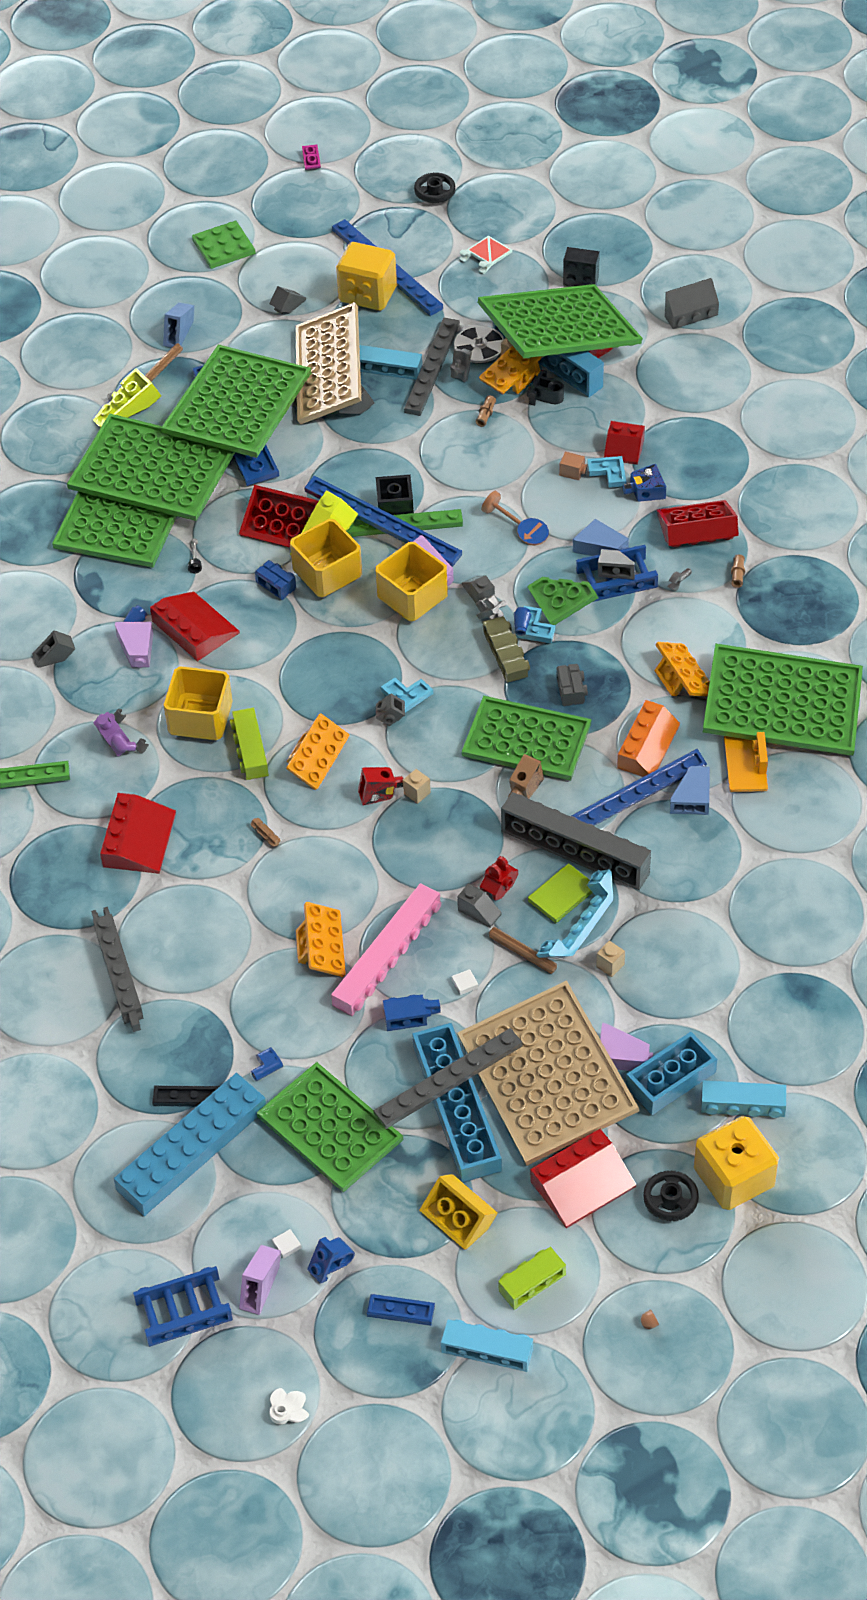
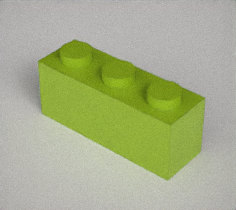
[498,1246,566,1310]

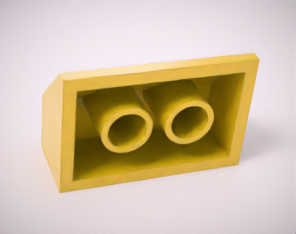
[419,1174,498,1250]

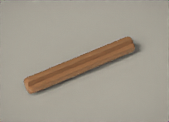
[145,343,183,382]
[489,927,557,974]

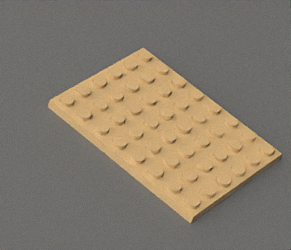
[457,981,639,1166]

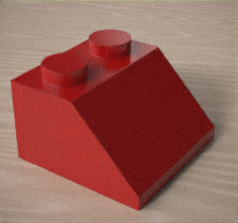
[604,421,645,465]

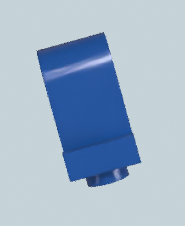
[307,1237,355,1284]

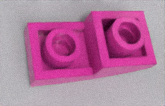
[302,144,321,170]

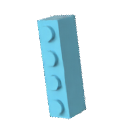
[359,345,423,380]
[701,1080,786,1118]
[441,1319,533,1372]

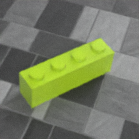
[230,707,269,780]

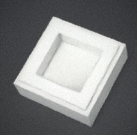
[452,969,478,995]
[272,1229,302,1259]

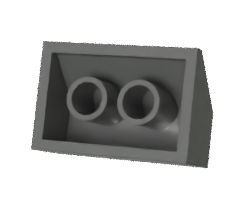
[664,278,719,329]

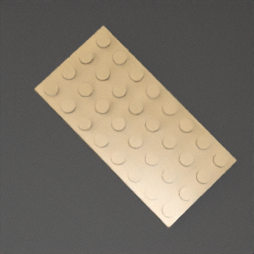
[296,302,362,424]

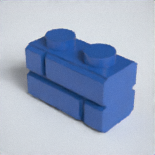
[255,560,296,600]

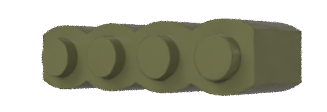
[483,616,530,683]

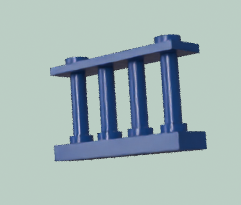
[576,545,658,602]
[133,1266,233,1347]

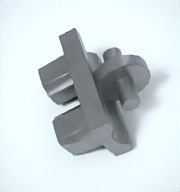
[450,348,472,382]
[476,594,507,620]

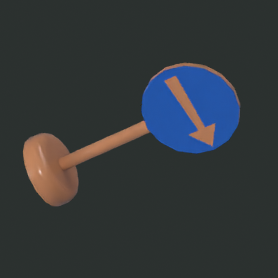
[481,490,549,545]

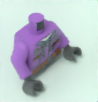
[93,709,149,757]

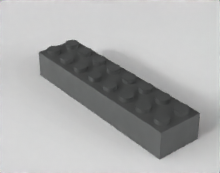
[501,792,651,890]

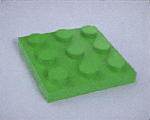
[192,220,256,269]

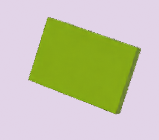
[528,863,593,923]

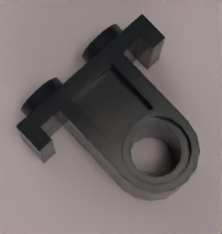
[527,370,564,406]

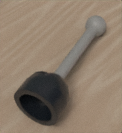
[188,539,202,574]

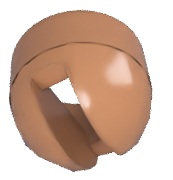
[641,1309,659,1329]

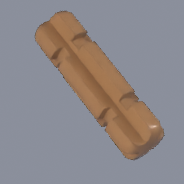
[250,818,281,847]

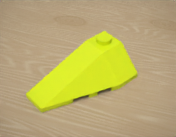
[93,368,161,428]
[290,490,358,555]

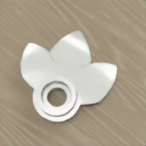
[269,1388,309,1425]

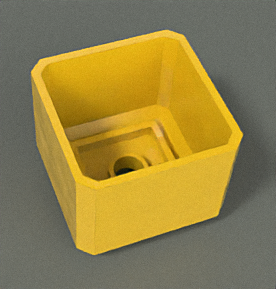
[336,242,397,311]
[290,519,362,597]
[376,542,448,621]
[164,666,233,740]
[694,1116,779,1210]

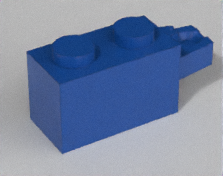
[383,994,441,1031]

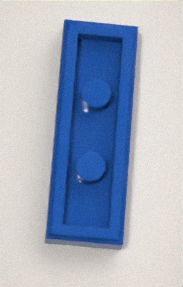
[367,1294,435,1326]

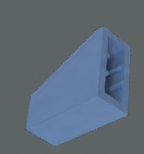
[163,303,195,348]
[573,519,629,556]
[670,766,710,815]

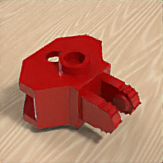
[480,856,519,901]

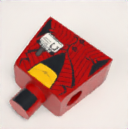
[358,767,404,806]

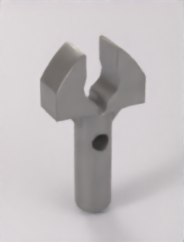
[667,568,692,591]

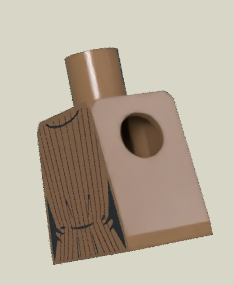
[508,754,544,799]

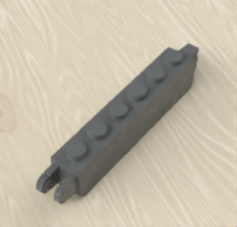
[91,906,144,1032]

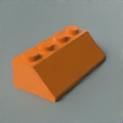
[617,700,680,777]

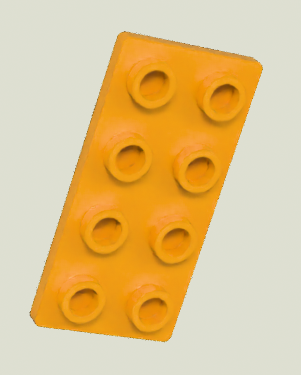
[479,345,542,394]
[654,642,710,696]
[286,713,350,790]
[724,732,768,792]
[296,902,346,977]

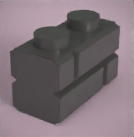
[556,664,588,706]

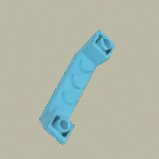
[536,869,613,958]

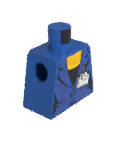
[622,464,666,502]

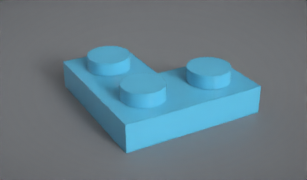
[587,456,626,487]
[516,606,556,644]
[381,678,433,713]

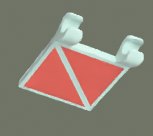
[459,236,512,274]

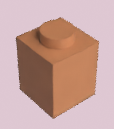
[559,451,587,480]

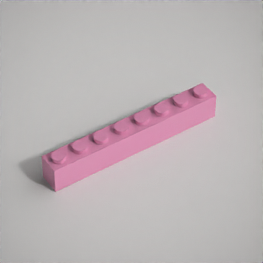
[331,883,441,1016]

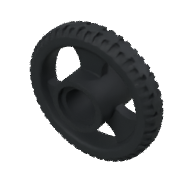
[414,172,456,203]
[643,1170,699,1222]

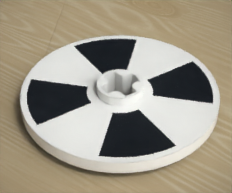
[454,326,504,363]

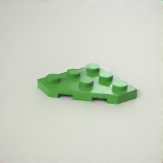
[527,577,599,625]

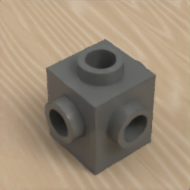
[376,693,405,726]

